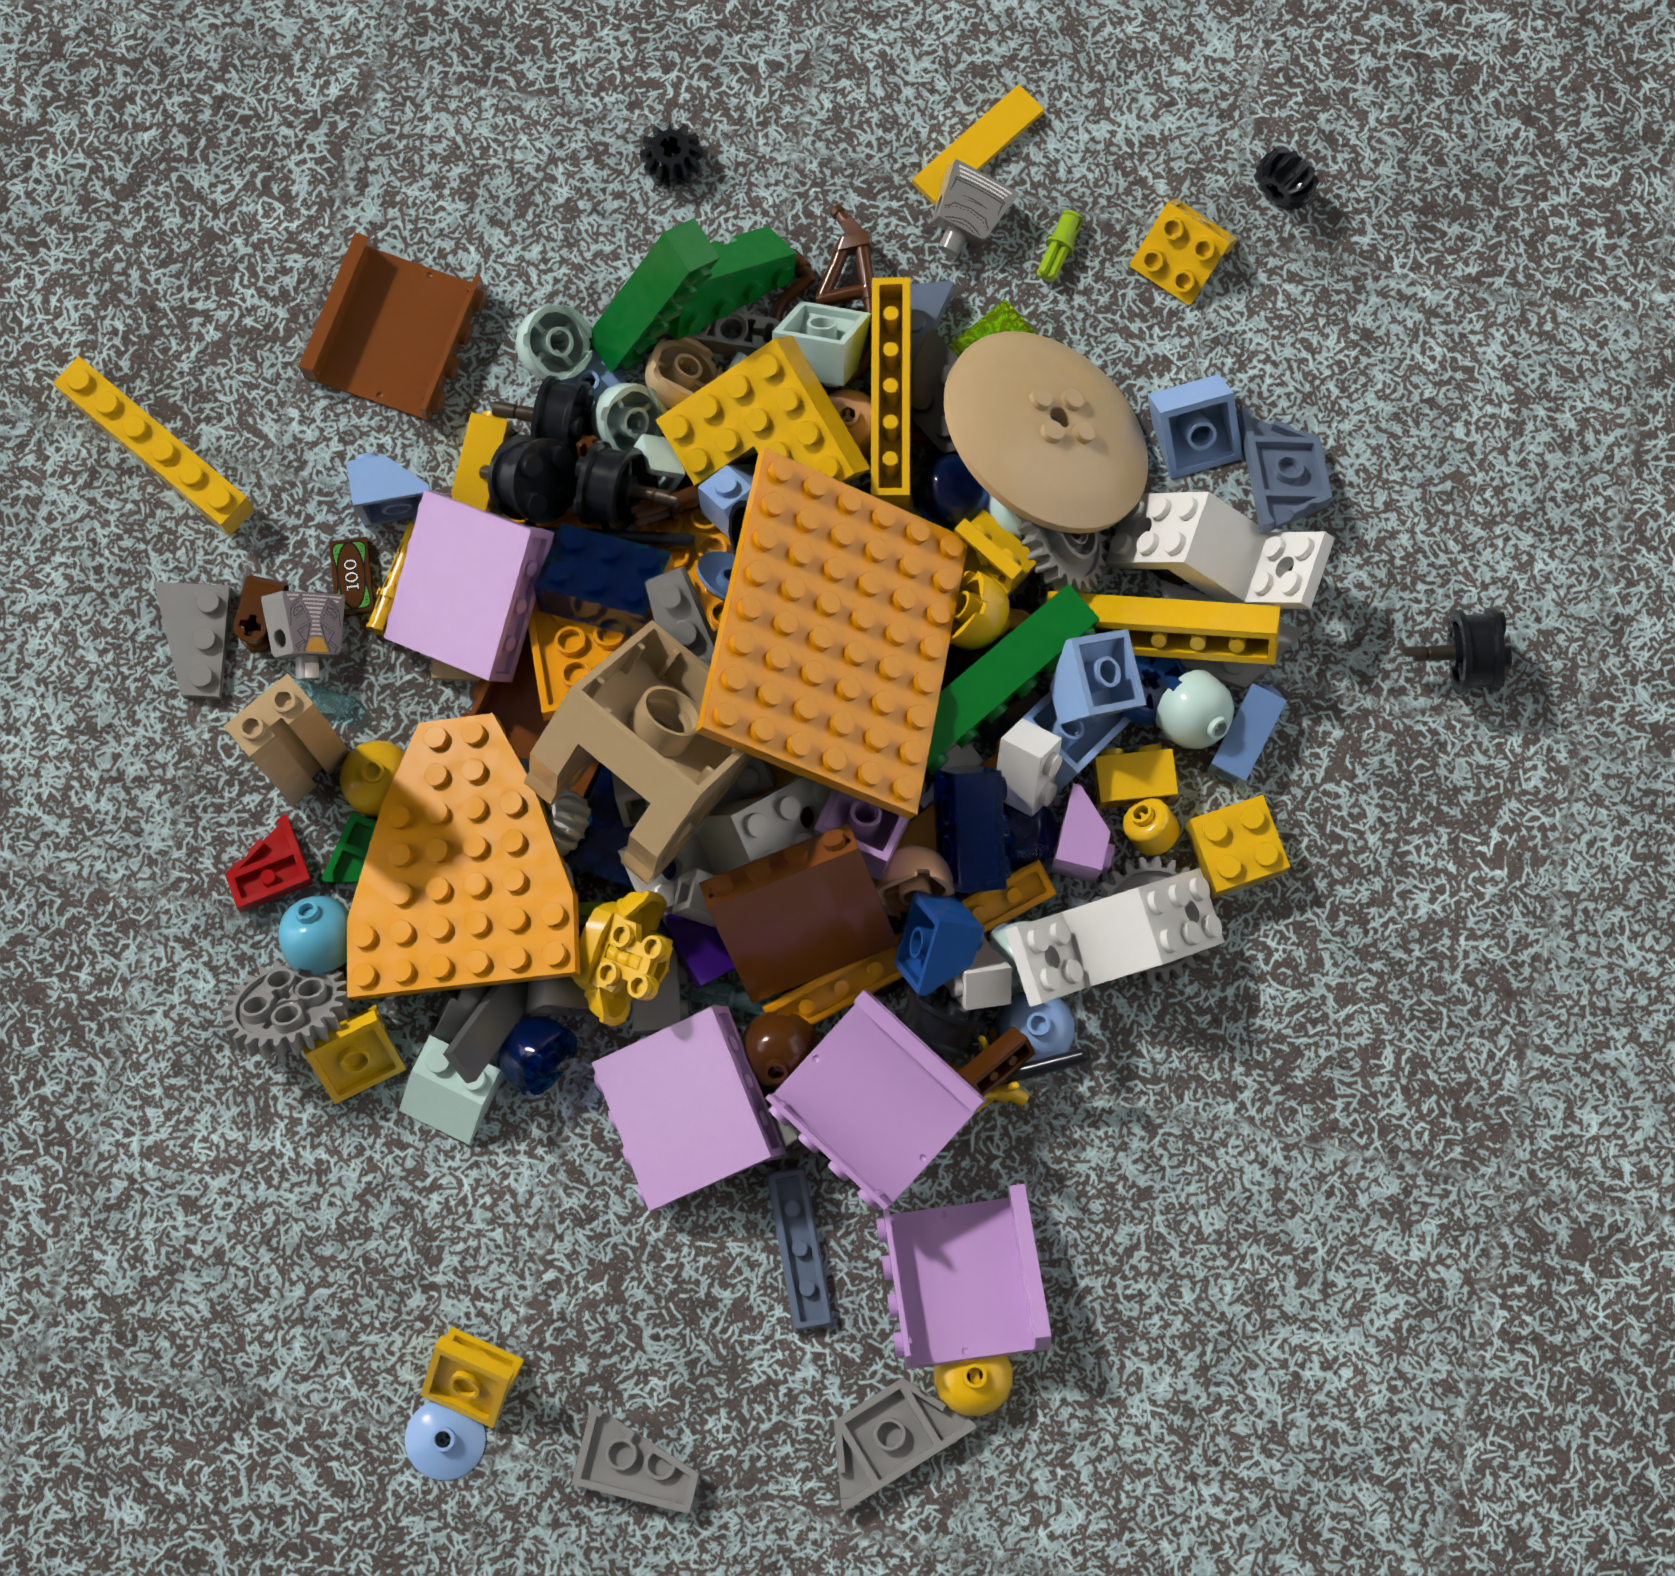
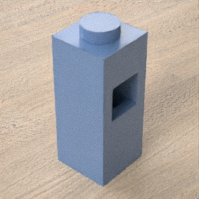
[1207,683,1287,788]

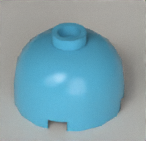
[278,896,349,975]

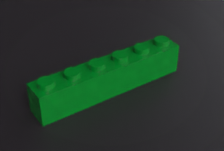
[589,218,720,373]
[925,583,1100,775]

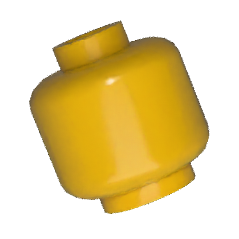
[1123,798,1180,856]

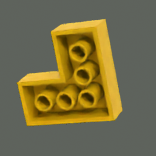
[656,336,871,486]

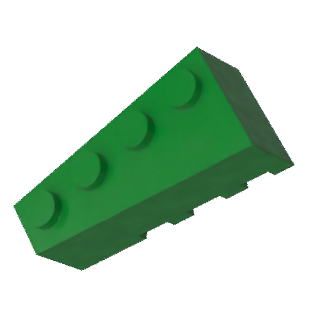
[667,226,797,341]

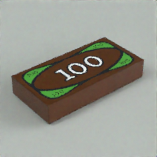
[329,537,375,617]

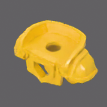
[572,890,673,1026]

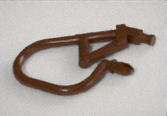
[770,205,874,388]

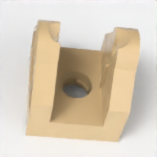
[524,620,753,885]

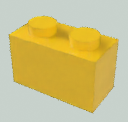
[1092,744,1178,809]

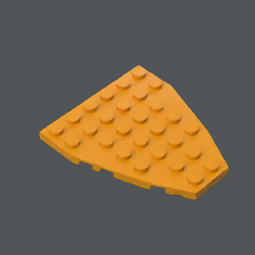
[347,713,580,1001]

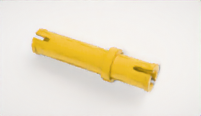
[365,523,415,637]

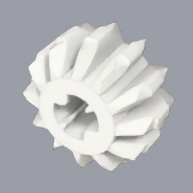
[541,789,591,856]

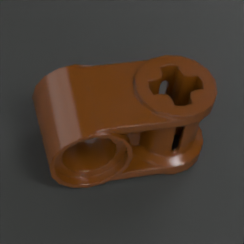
[233,575,289,653]

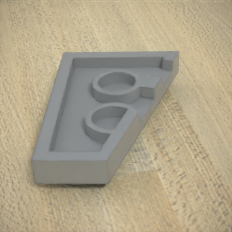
[154,582,232,700]
[571,1404,700,1514]

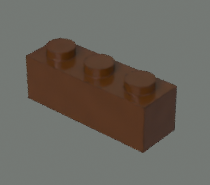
[957,1027,1036,1097]

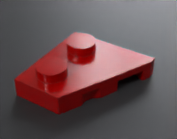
[225,814,314,913]

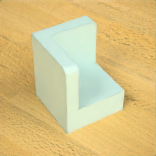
[634,434,686,492]

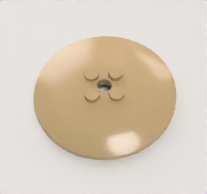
[944,331,1148,534]

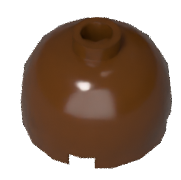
[742,1011,819,1092]

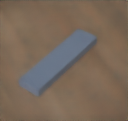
[766,1166,834,1332]

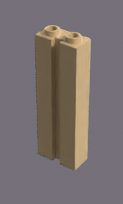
[223,673,350,805]

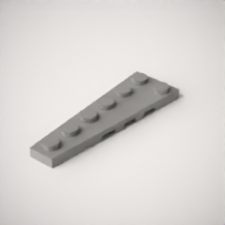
[645,566,777,809]

